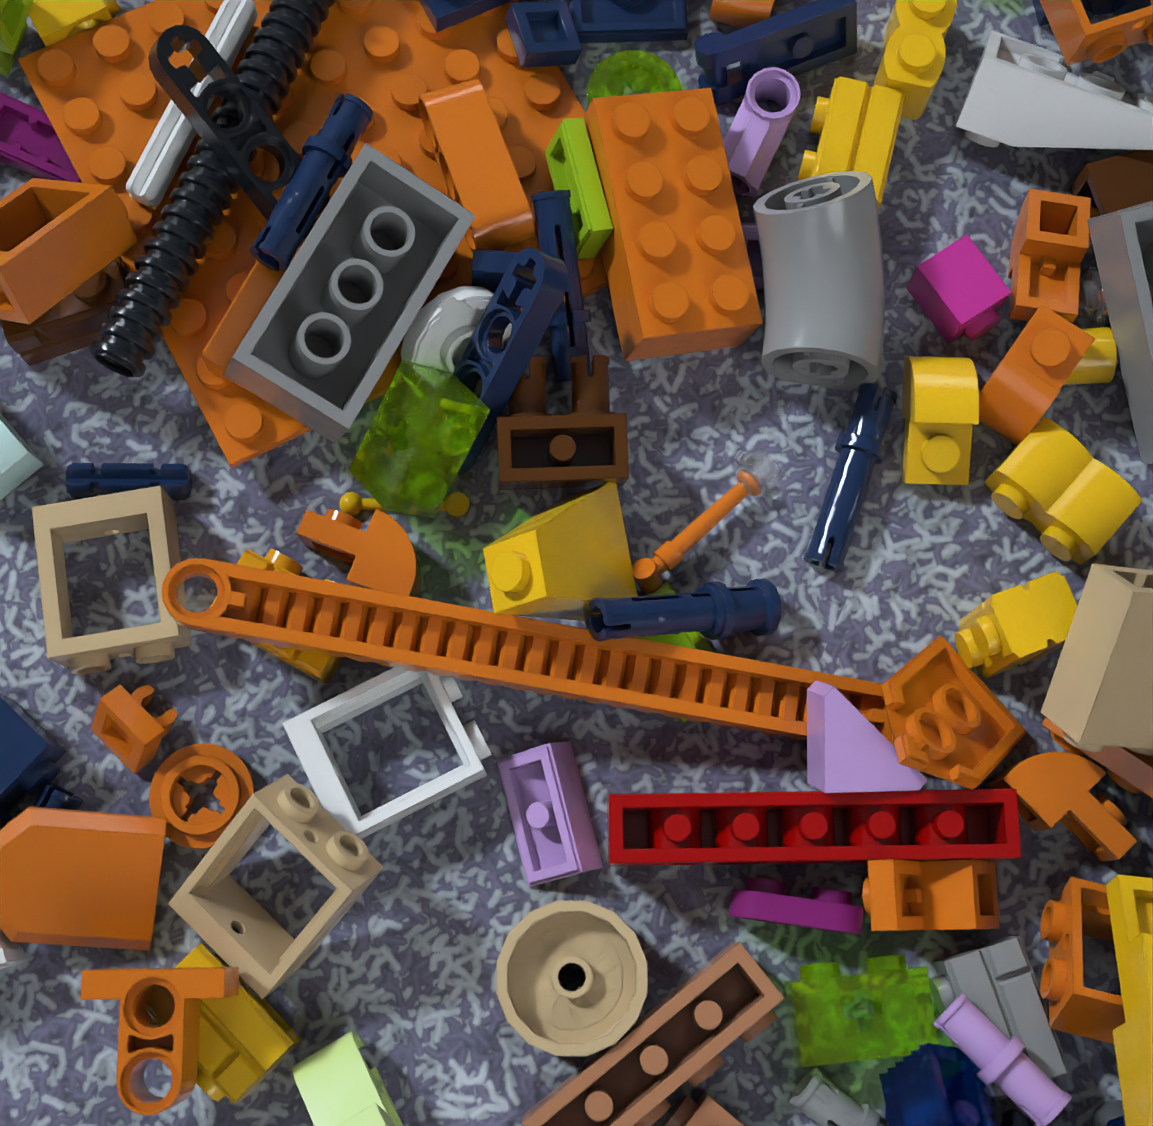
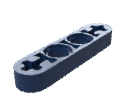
[420,248,568,475]

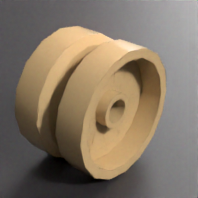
[496,900,648,1056]

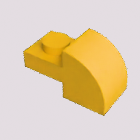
[902,356,979,485]

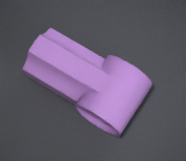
[723,67,801,197]

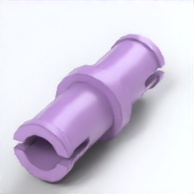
[932,992,1072,1126]

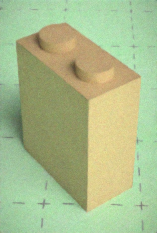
[1041,564,1153,755]

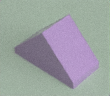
[807,680,928,793]

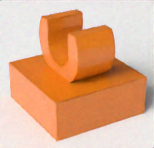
[91,685,178,775]

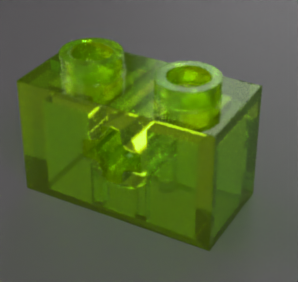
[348,360,491,518]
[783,954,939,1067]

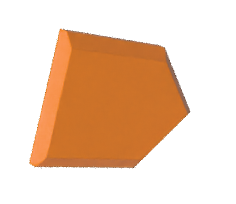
[881,635,1026,790]
[0,806,167,951]

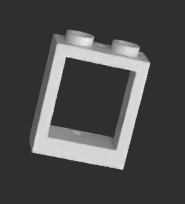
[282,667,492,839]

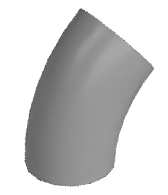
[753,171,885,390]

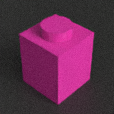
[906,234,1012,344]

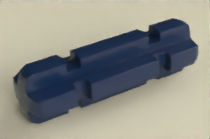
[65,463,193,500]

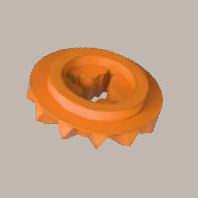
[149,743,254,849]

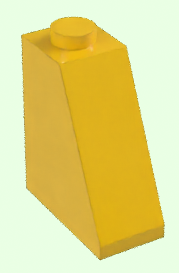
[483,482,638,621]

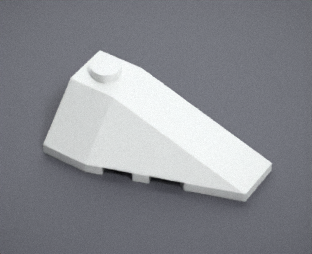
[956,30,1153,150]

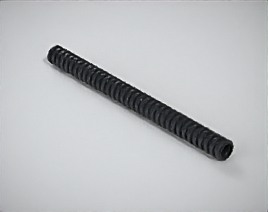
[89,0,336,377]

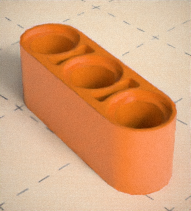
[418,79,535,253]

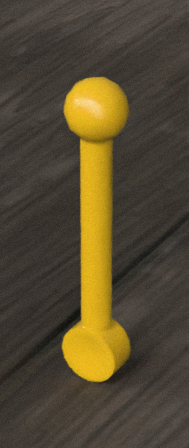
[339,492,470,518]

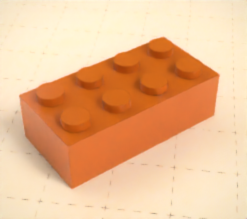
[583,88,763,362]

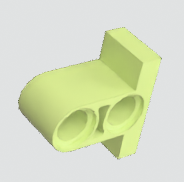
[292,1030,403,1126]

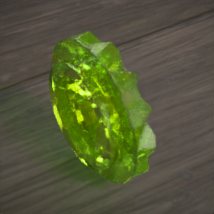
[586,50,681,106]

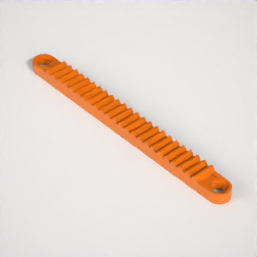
[162,558,894,746]

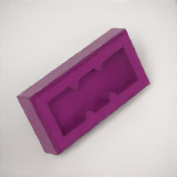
[0,92,82,183]

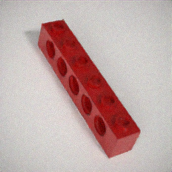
[607,789,1021,867]

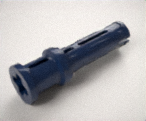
[587,578,782,641]

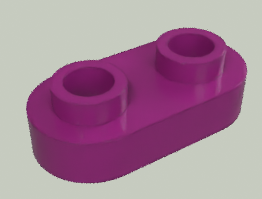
[728,877,864,935]

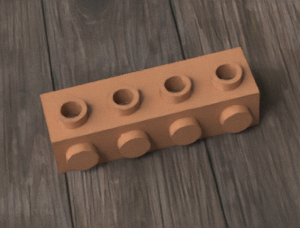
[521,942,784,1126]

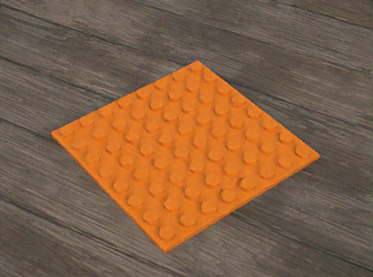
[18,0,608,469]

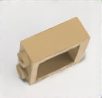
[32,486,192,675]
[168,774,384,999]

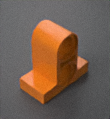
[80,967,239,1116]

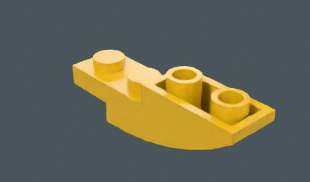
[1106,874,1153,1126]

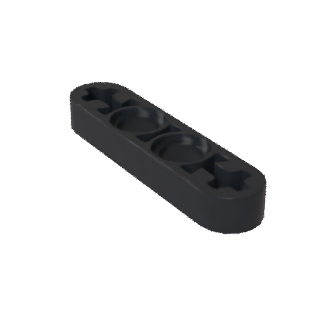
[148,25,331,247]

